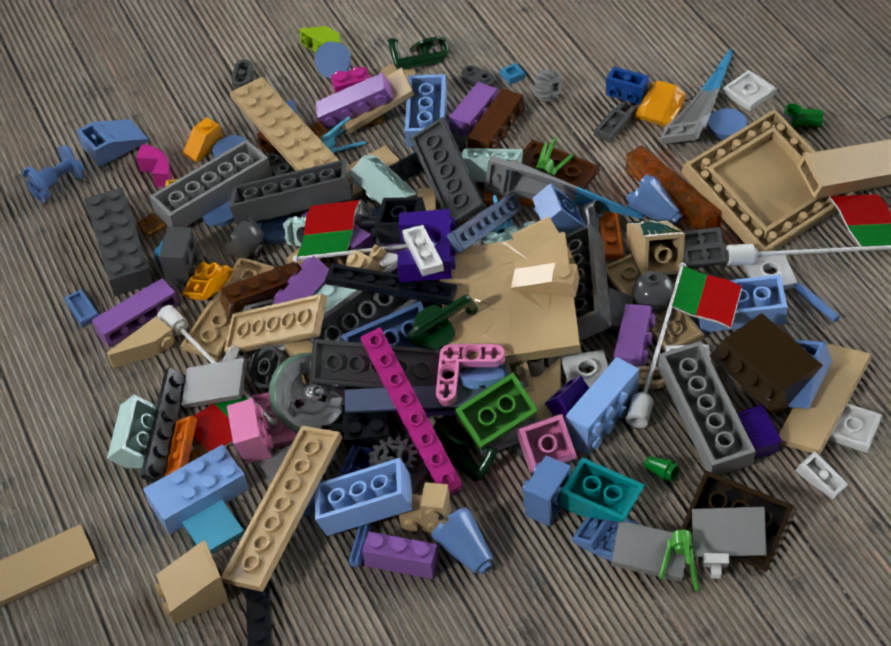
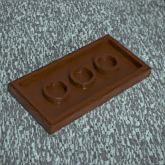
[522,139,600,190]

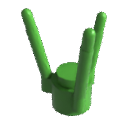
[535,137,574,177]
[659,530,699,591]

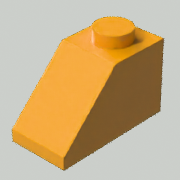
[183,117,223,163]

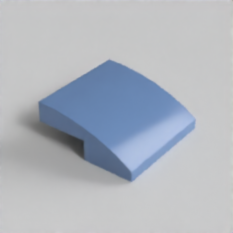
[572,517,637,561]

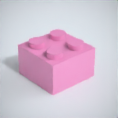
[227,398,274,465]
[515,414,577,473]

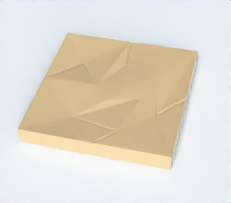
[681,109,855,257]
[440,232,581,372]

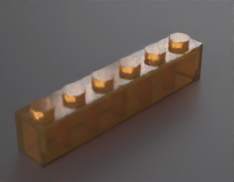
[626,145,722,230]

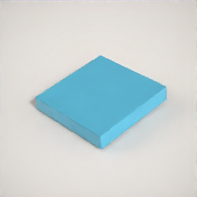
[182,500,244,554]

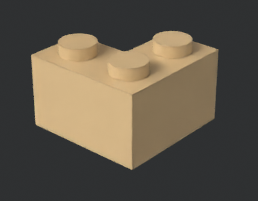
[399,482,451,534]

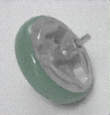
[269,353,348,433]

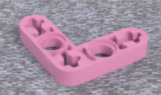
[436,344,506,406]

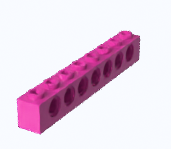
[360,327,463,497]

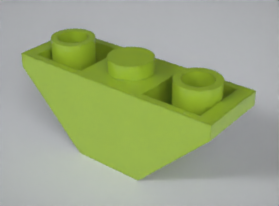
[299,26,341,53]

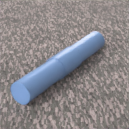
[795,283,840,323]

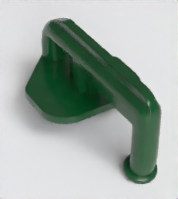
[387,36,449,70]
[407,295,478,350]
[433,418,499,481]

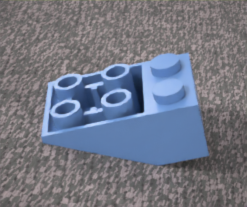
[76,119,149,167]
[787,340,832,409]

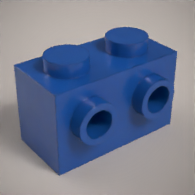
[606,66,649,105]

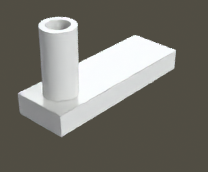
[402,225,444,276]

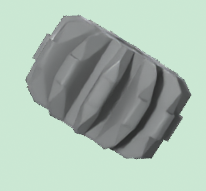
[533,69,563,102]

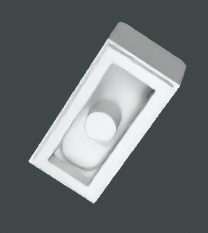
[795,451,849,500]

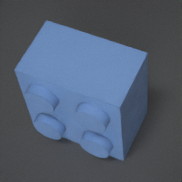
[532,183,585,235]
[522,455,571,526]

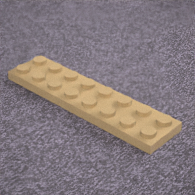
[230,77,338,171]
[221,426,343,592]

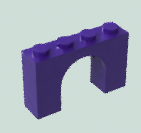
[397,209,456,282]

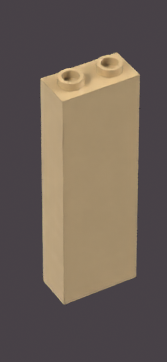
[797,139,891,199]

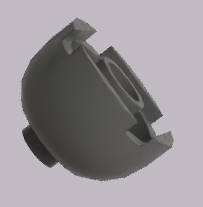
[225,218,264,258]
[632,271,674,313]
[248,345,288,389]

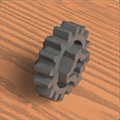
[369,436,419,474]

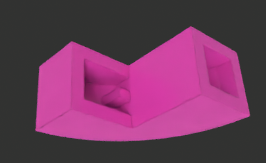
[136,144,172,187]

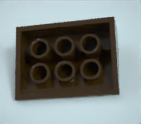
[709,313,823,417]
[680,470,797,572]

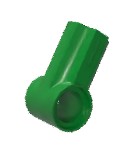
[784,103,823,129]

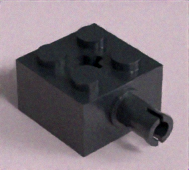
[361,197,426,244]
[321,404,391,456]

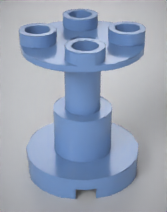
[21,145,85,203]

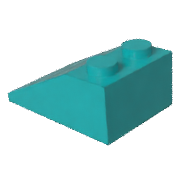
[560,458,645,522]

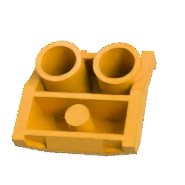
[635,80,686,127]
[182,262,234,301]

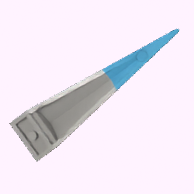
[660,49,732,144]
[484,155,644,219]

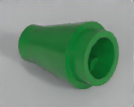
[644,455,680,482]

